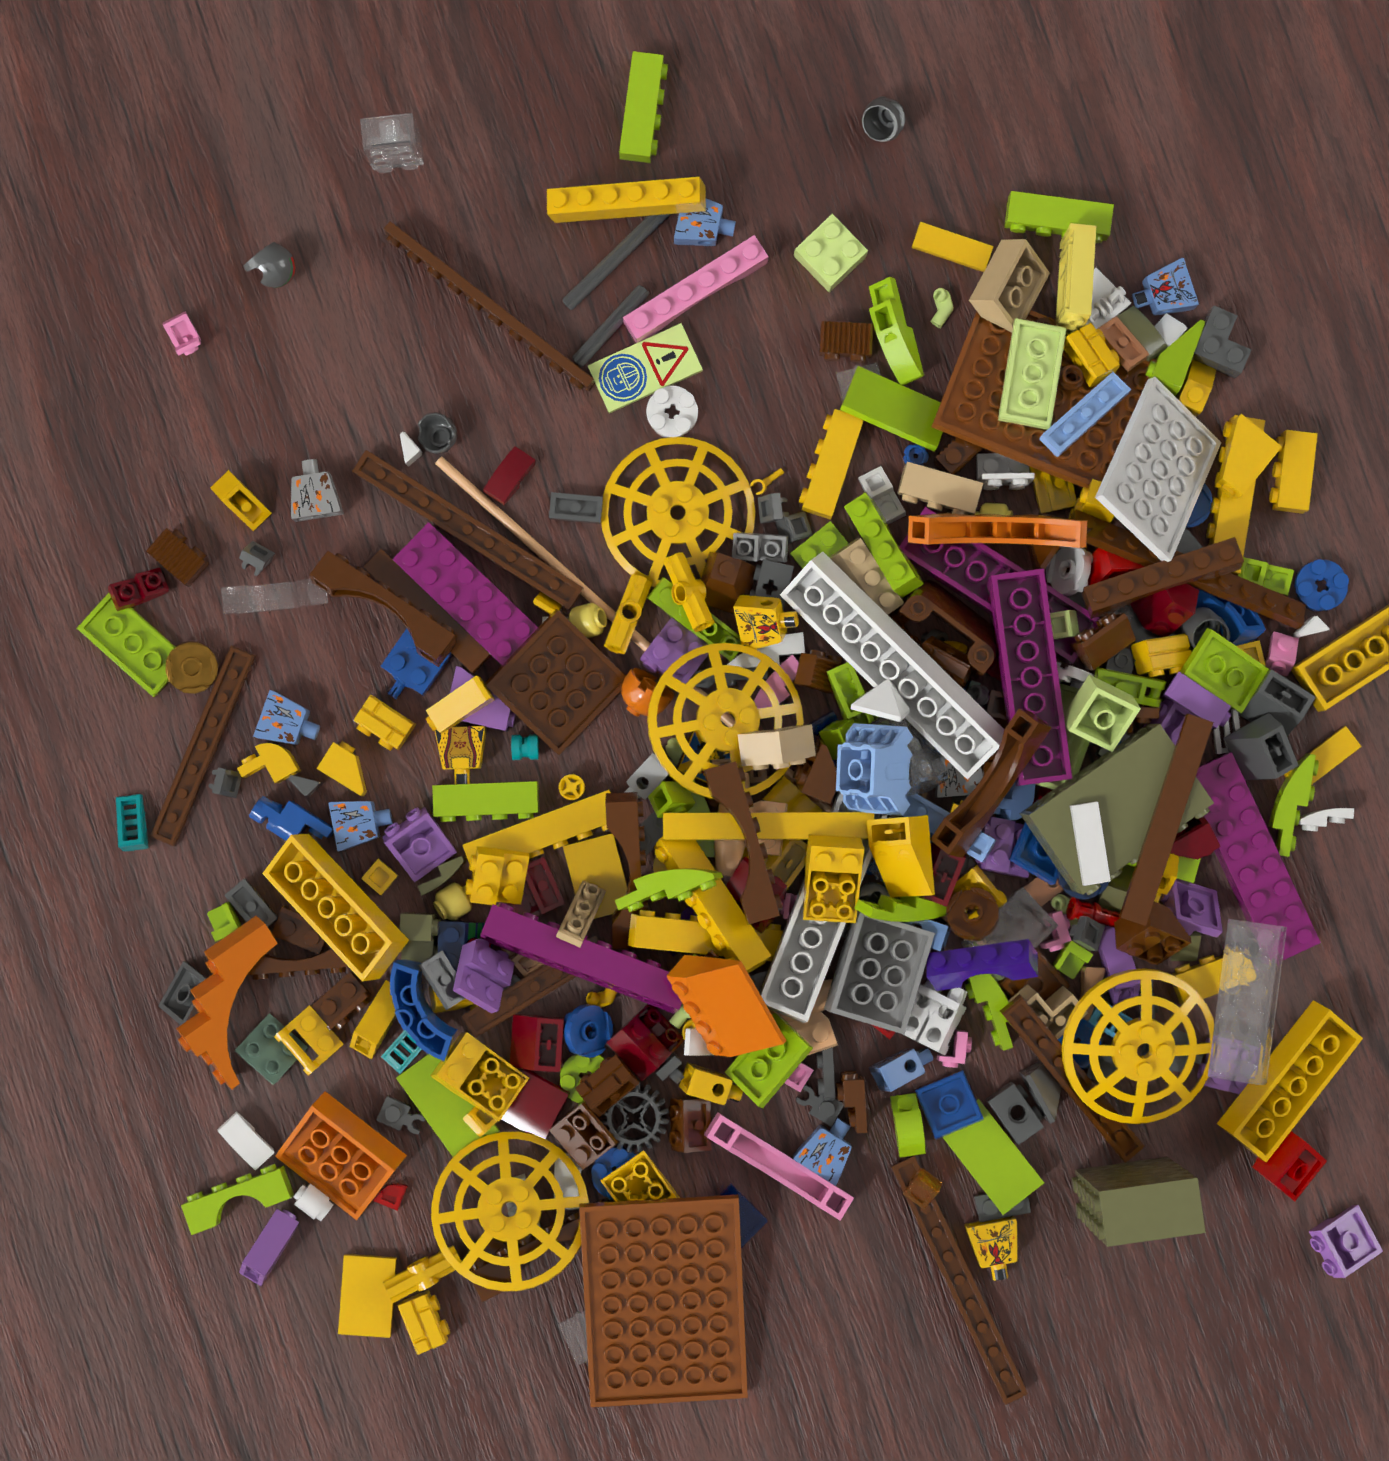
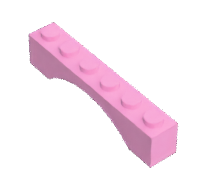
[623,235,768,343]
[704,1112,854,1221]

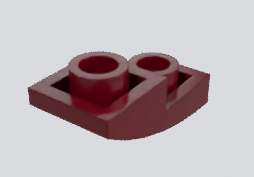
[483,446,536,505]
[108,568,169,611]

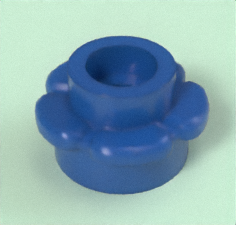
[903,444,929,466]

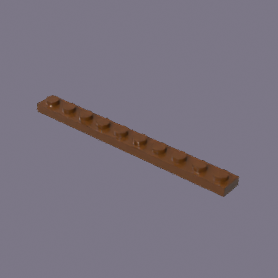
[384,221,595,391]
[352,450,584,610]
[1070,509,1306,629]
[891,1156,1028,1405]

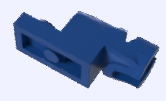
[249,796,334,841]

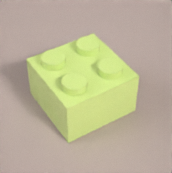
[794,214,868,293]
[1064,675,1141,752]

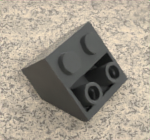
[1238,669,1316,736]
[1223,713,1299,780]

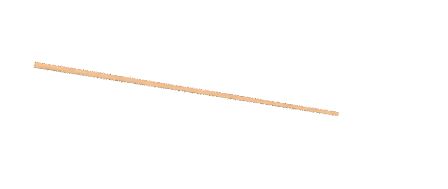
[435,456,987,947]

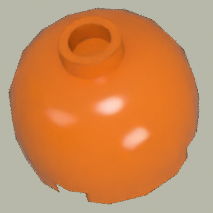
[621,668,674,717]

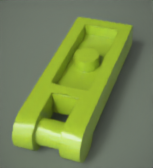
[1094,667,1166,707]

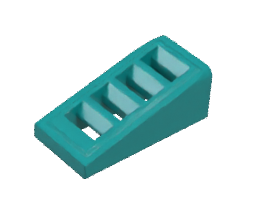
[116,794,149,852]
[381,1030,422,1074]

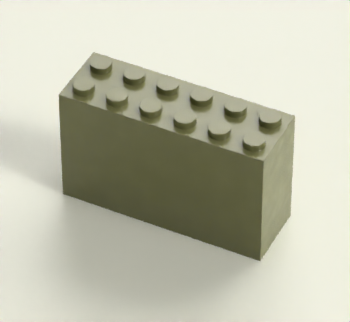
[1019,724,1214,895]
[1072,1157,1206,1247]

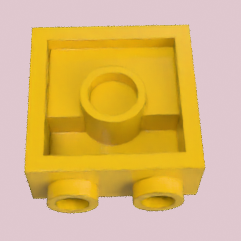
[465,846,530,905]

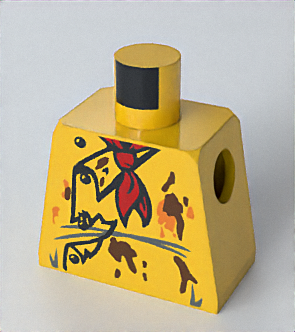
[733,595,799,649]
[964,1216,1017,1280]

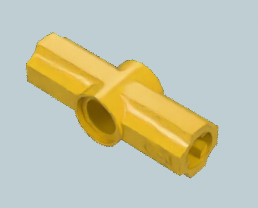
[663,552,715,632]
[604,575,652,654]
[383,1245,462,1303]

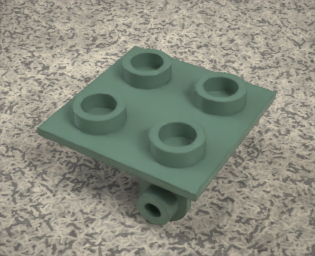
[234,1013,308,1085]

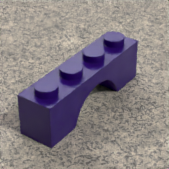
[927,939,1038,991]

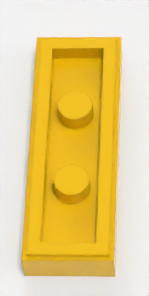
[912,222,994,272]
[1284,726,1362,785]

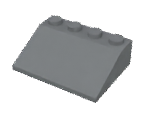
[824,911,935,1035]

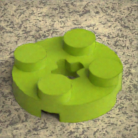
[560,1054,604,1104]

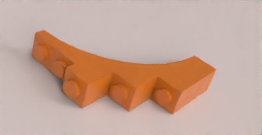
[908,513,1087,548]
[176,916,278,1090]

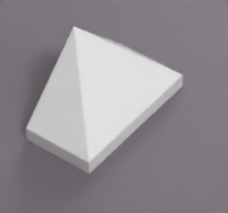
[851,678,910,722]

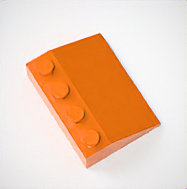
[667,955,786,1057]
[275,1091,407,1220]

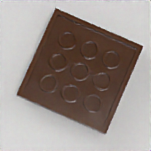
[484,609,626,755]

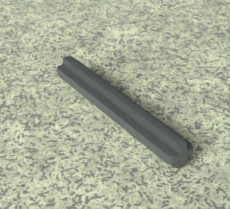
[572,285,649,367]

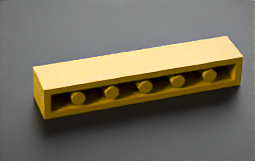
[547,177,706,223]
[1206,415,1265,575]
[463,790,611,872]
[653,837,771,973]
[628,910,784,961]

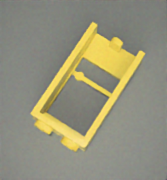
[1056,223,1096,335]

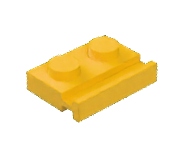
[1029,466,1077,514]

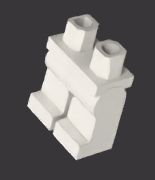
[903,979,967,1056]

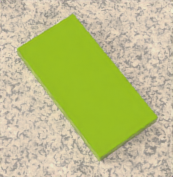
[840,366,943,452]
[77,593,176,697]
[396,1054,500,1159]
[943,1099,1044,1215]

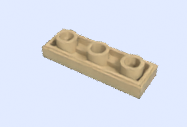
[556,880,606,948]

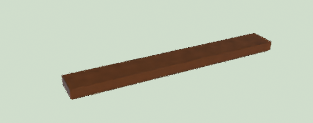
[150,645,256,846]
[1119,714,1214,926]
[1000,994,1145,1163]

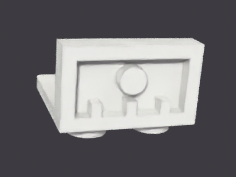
[976,453,1035,490]

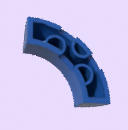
[1192,586,1266,646]
[390,960,458,1061]

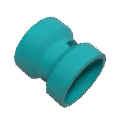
[511,734,539,760]

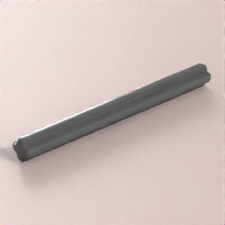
[562,214,671,310]

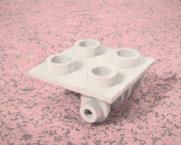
[1085,268,1131,329]

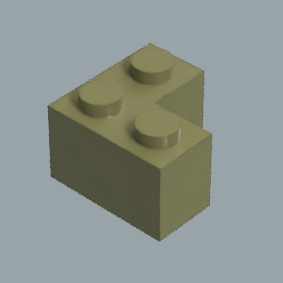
[400,912,441,963]

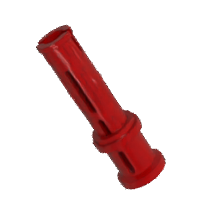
[1066,897,1120,928]

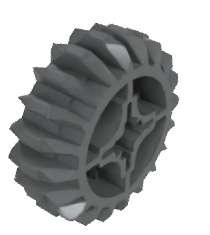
[600,1082,669,1153]

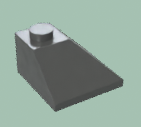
[158,961,207,1025]
[1019,1061,1061,1124]

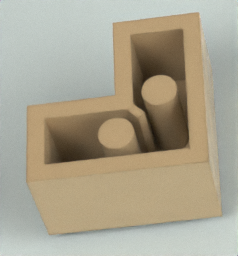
[738,724,816,770]
[1008,984,1088,1039]

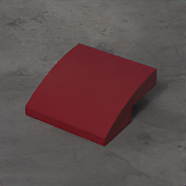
[506,857,565,916]
[502,1069,570,1140]

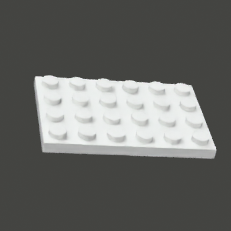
[1095,377,1221,562]

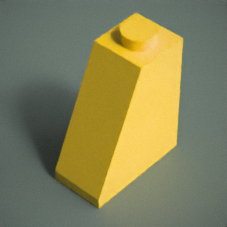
[1217,414,1282,498]
[425,675,495,733]
[349,980,396,1059]

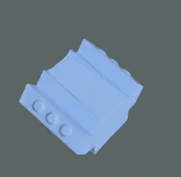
[836,723,913,816]

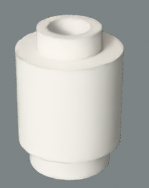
[293,1183,334,1221]

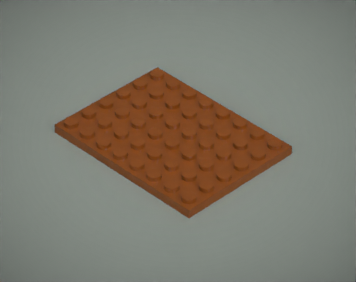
[931,310,1156,488]
[579,1195,748,1407]

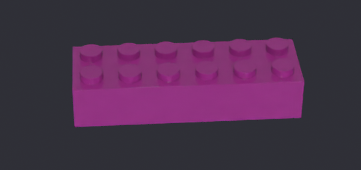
[392,522,538,665]

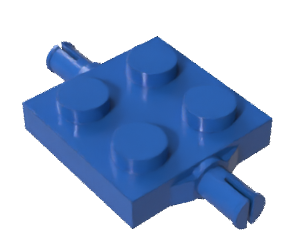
[381,628,453,699]

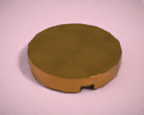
[165,641,218,694]

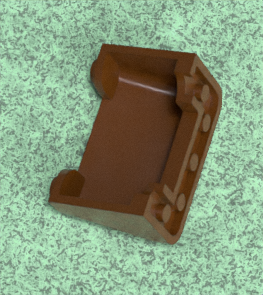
[895,580,998,679]

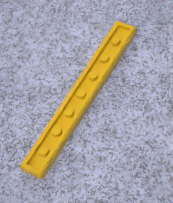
[663,812,874,840]

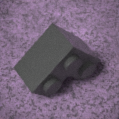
[1192,306,1252,378]

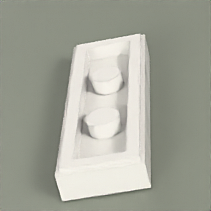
[1070,801,1111,886]

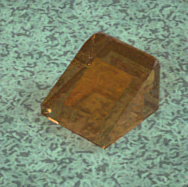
[903,1168,942,1209]

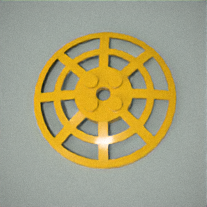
[601,437,755,588]
[647,643,804,799]
[1062,968,1217,1124]
[431,1132,589,1292]

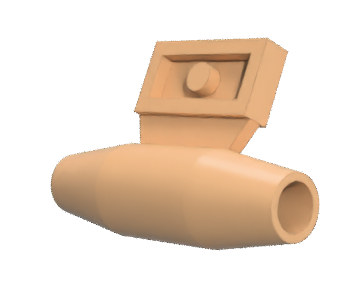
[714,772,788,877]
[769,979,838,1056]

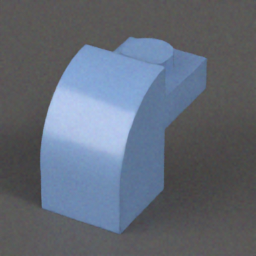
[994,782,1035,820]

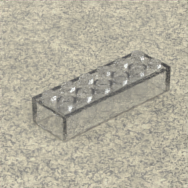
[1208,919,1287,1085]

